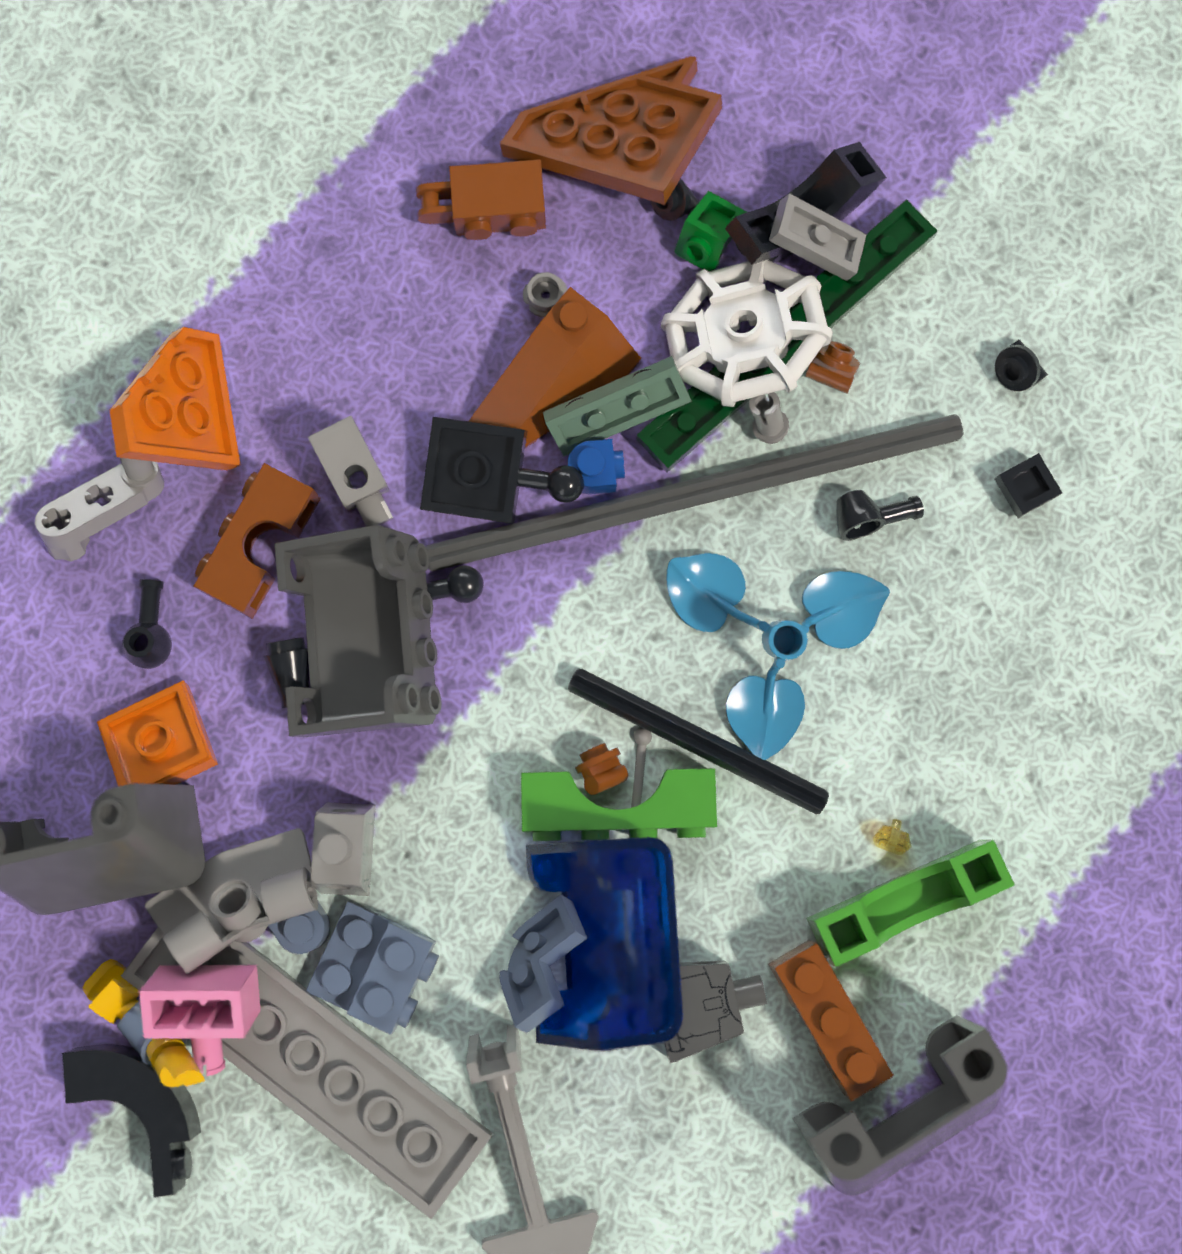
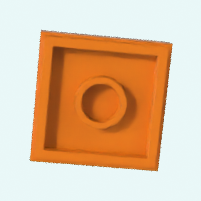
[97,680,218,787]

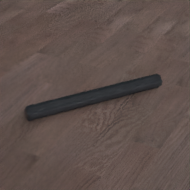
[568,669,829,814]

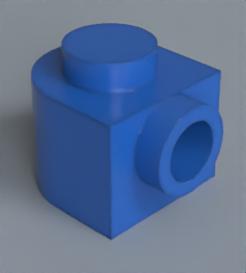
[568,439,625,494]

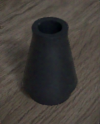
[263,637,309,708]

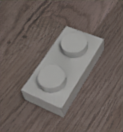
[769,193,867,281]

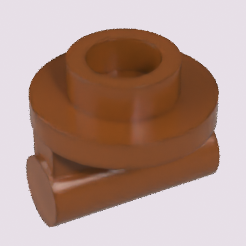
[805,341,860,394]
[575,743,628,795]

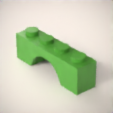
[521,768,717,841]
[806,840,1015,967]

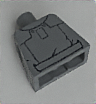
[647,961,767,1063]

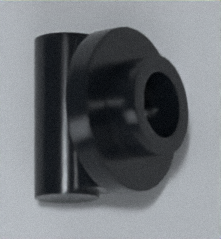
[650,179,700,221]
[995,339,1048,392]

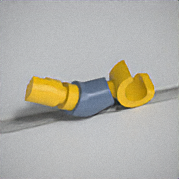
[82,959,205,1087]

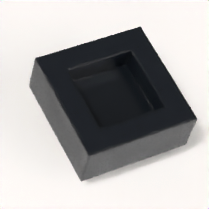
[994,453,1063,518]

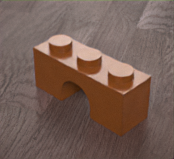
[194,463,321,619]
[768,940,894,1102]

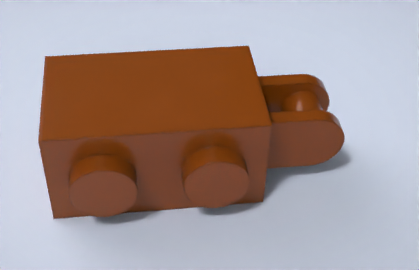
[416,159,546,240]

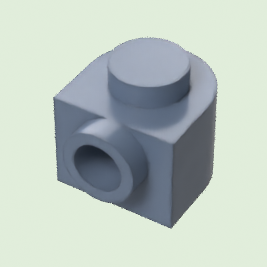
[268,901,330,954]

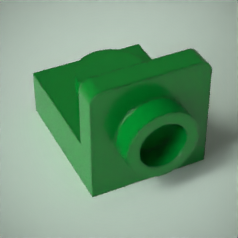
[674,191,747,272]

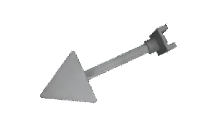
[466,1024,598,1254]

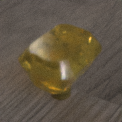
[873,819,912,855]

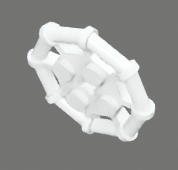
[661,259,833,407]

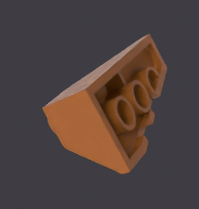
[468,287,641,448]

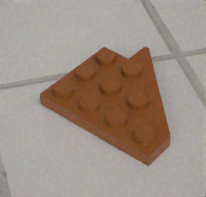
[500,56,723,205]

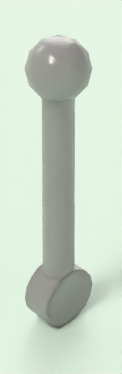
[631,728,652,808]

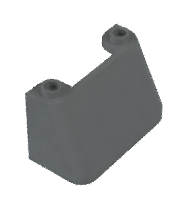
[0,783,205,915]

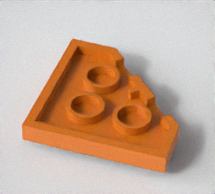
[109,327,241,470]

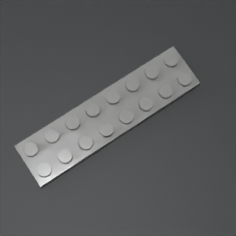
[121,927,493,1219]

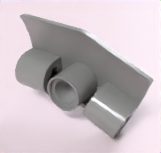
[145,828,318,974]

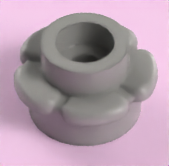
[523,272,567,317]

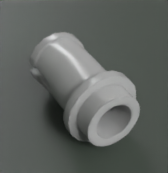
[749,392,789,444]

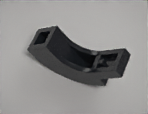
[725,142,887,265]
[62,1044,201,1198]

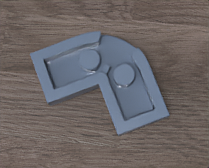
[499,895,587,1033]

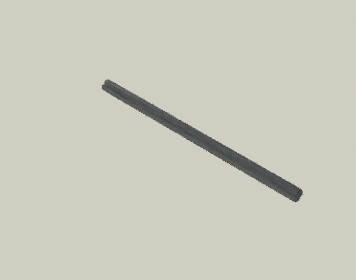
[425,414,964,571]

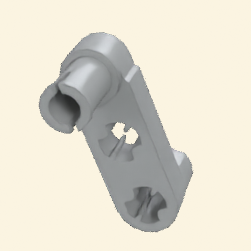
[35,445,164,562]

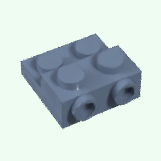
[306,901,439,1035]

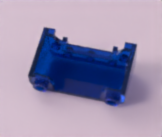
[526,837,683,1052]

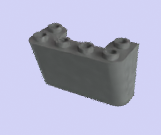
[275,525,442,737]
[793,1015,1007,1196]

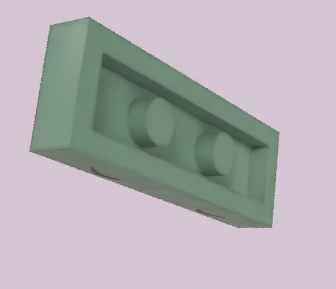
[543,356,691,457]

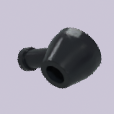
[836,490,924,541]
[122,579,172,669]

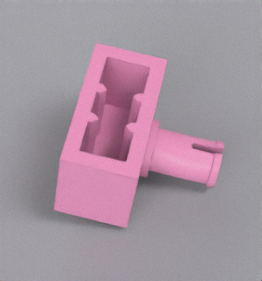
[139,965,261,1076]

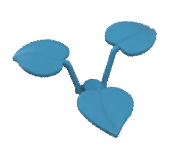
[666,553,890,760]

